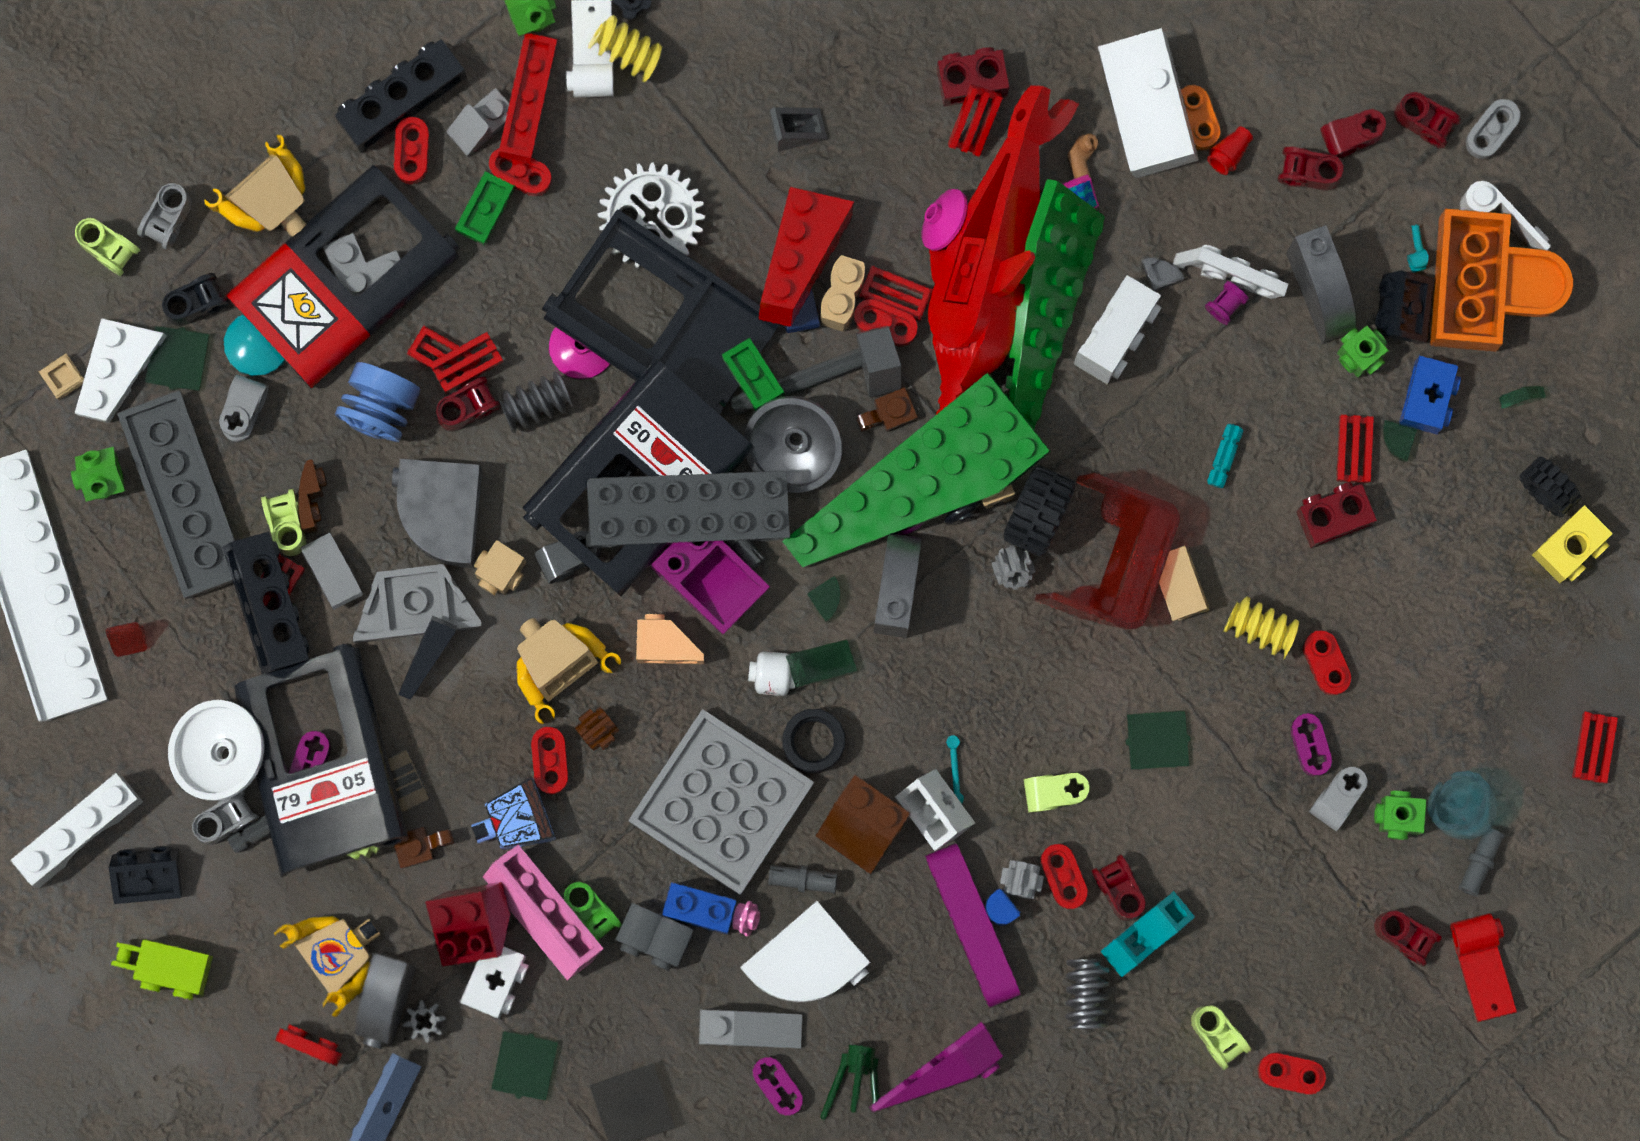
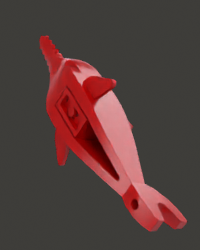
[928,85,1079,415]

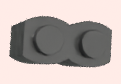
[616,903,695,971]

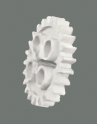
[598,162,705,269]

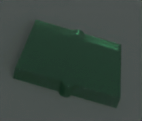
[145,326,210,391]
[1125,711,1191,770]
[491,1031,558,1101]

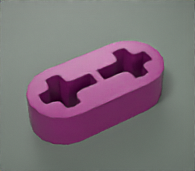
[1290,713,1332,777]
[289,731,331,774]
[753,1057,803,1115]

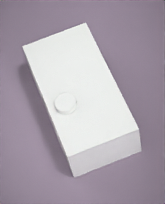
[1098,28,1199,178]

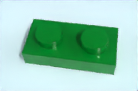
[455,171,515,246]
[722,338,785,411]

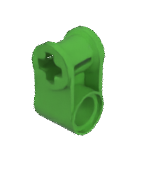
[564,882,622,943]

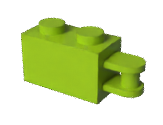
[111,939,213,1000]

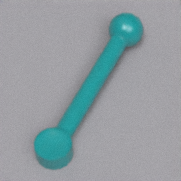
[946,735,964,804]

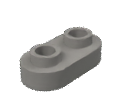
[1466,99,1520,159]

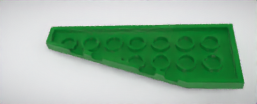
[1005,179,1105,429]

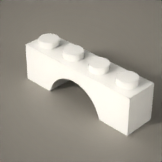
[11,773,143,888]

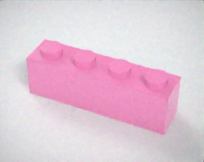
[483,845,604,981]

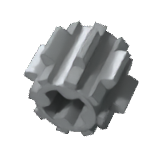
[992,545,1035,590]
[1000,860,1044,899]
[403,1001,447,1043]

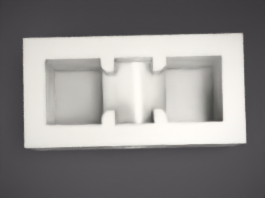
[895,769,975,851]
[460,947,529,1019]

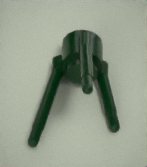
[820,1045,879,1120]

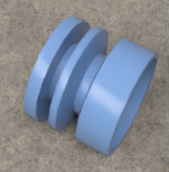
[335,362,421,442]

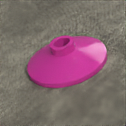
[922,189,968,251]
[549,327,610,379]

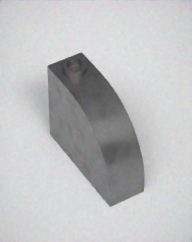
[1286,225,1356,344]
[392,459,482,568]
[873,534,922,638]
[355,953,416,1049]

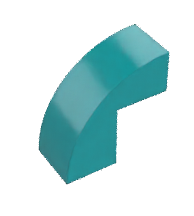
[1100,891,1195,977]

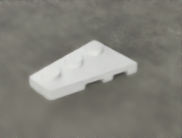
[1173,245,1288,299]
[75,318,167,423]

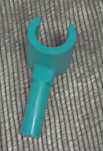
[1407,225,1429,273]

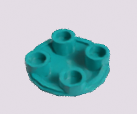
[224,315,286,376]

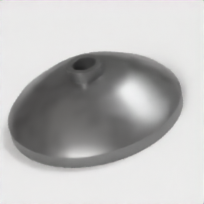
[744,396,843,493]

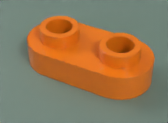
[1181,85,1220,150]

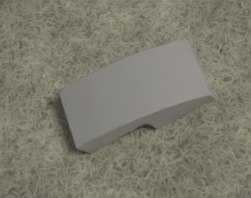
[300,533,363,610]

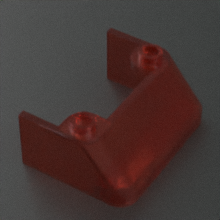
[1034,473,1180,630]

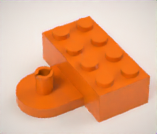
[1430,209,1573,352]

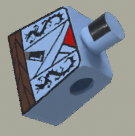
[471,777,556,850]

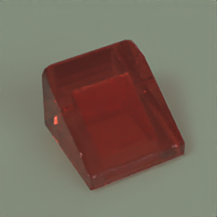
[105,622,147,657]

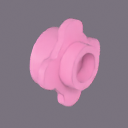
[732,901,760,937]

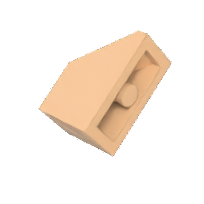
[636,614,704,664]

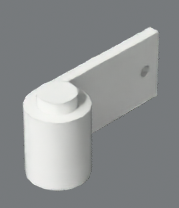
[566,0,614,97]
[1460,181,1551,251]

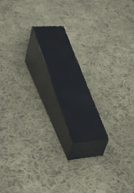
[398,615,457,700]

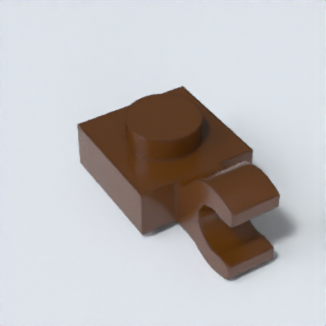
[856,387,918,432]
[394,827,454,869]

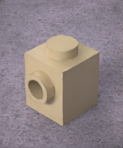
[474,540,526,596]

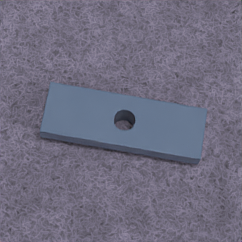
[349,1053,421,1141]

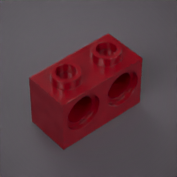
[937,47,1009,107]
[1296,482,1377,548]

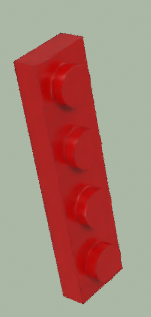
[498,33,557,163]

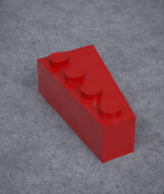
[758,187,854,327]

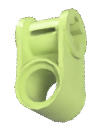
[75,218,140,277]
[261,489,306,556]
[1023,773,1089,813]
[1191,1006,1251,1070]

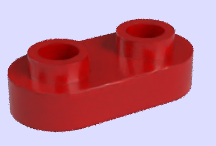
[394,117,429,184]
[489,148,552,196]
[854,299,918,347]
[1303,630,1351,696]
[531,727,569,795]
[1040,844,1088,910]
[275,1024,342,1066]
[1258,1053,1326,1095]

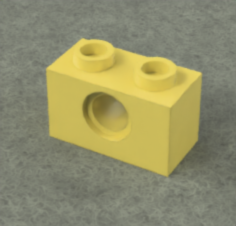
[1532,505,1613,584]

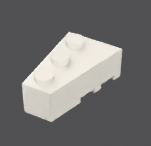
[1074,275,1162,384]

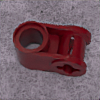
[1394,92,1461,149]
[1319,109,1386,159]
[1277,147,1343,191]
[436,376,501,431]
[1091,854,1145,921]
[1374,911,1442,967]

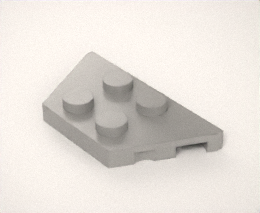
[353,564,482,643]

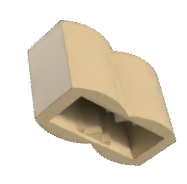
[821,255,865,332]

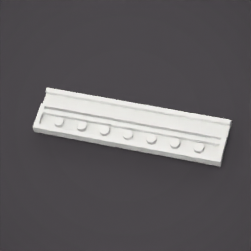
[0,450,109,723]

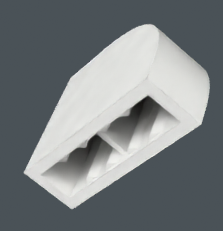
[740,901,870,1002]

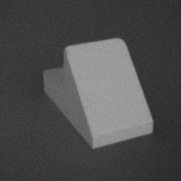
[446,88,509,157]

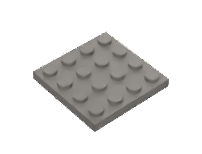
[628,709,814,895]

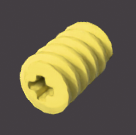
[588,15,662,82]
[1223,596,1299,659]

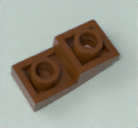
[299,459,327,534]

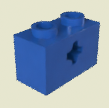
[1399,356,1461,434]
[662,882,737,935]

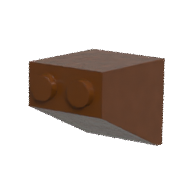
[815,775,911,875]

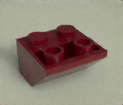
[425,882,510,967]

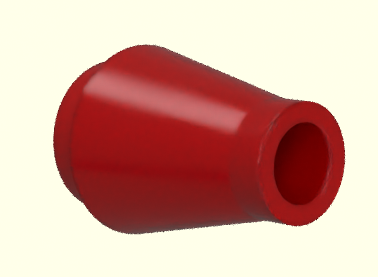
[1207,126,1253,175]

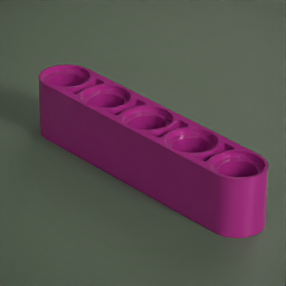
[925,843,1021,1008]

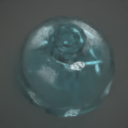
[1427,771,1498,840]

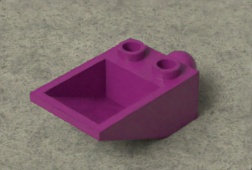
[651,541,770,635]

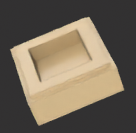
[39,353,84,400]

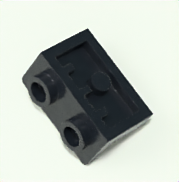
[1375,270,1434,344]
[108,846,182,904]

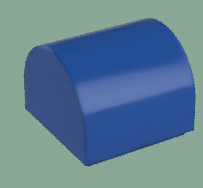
[985,889,1020,926]

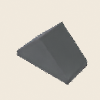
[770,107,827,152]
[856,326,901,397]

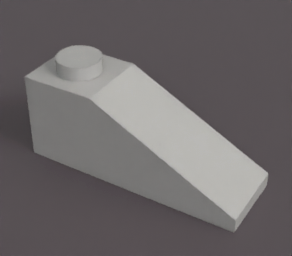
[699,1010,802,1048]

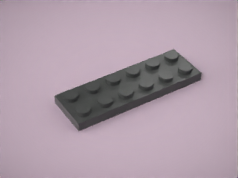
[117,390,236,600]

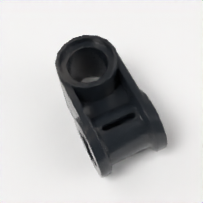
[162,273,229,326]

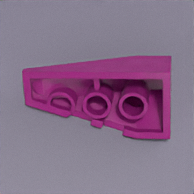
[868,1022,1003,1113]

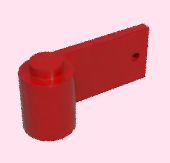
[1450,913,1517,1023]

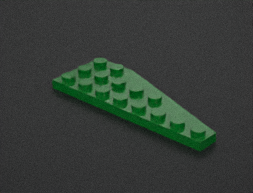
[782,373,1052,568]

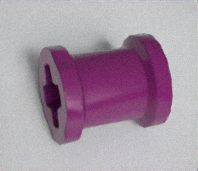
[1205,281,1249,325]

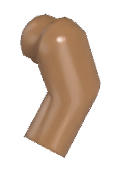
[1068,134,1098,179]

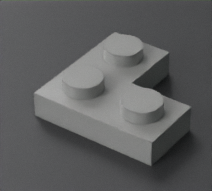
[323,233,400,296]

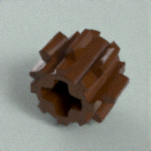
[575,707,619,751]

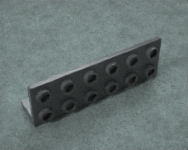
[585,471,790,548]

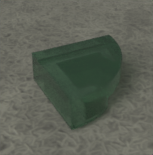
[1499,386,1546,409]
[1382,420,1417,463]
[807,575,840,623]

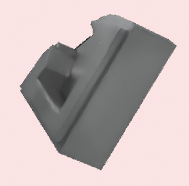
[1141,258,1185,291]

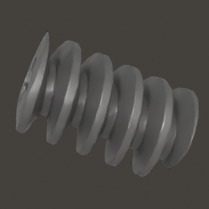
[499,371,573,433]
[1066,960,1109,1029]

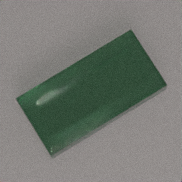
[786,639,857,688]

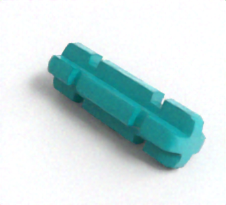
[1207,424,1243,488]

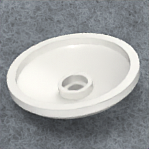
[168,700,264,801]

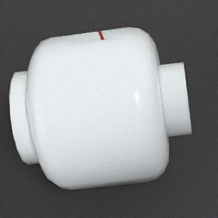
[748,651,797,696]

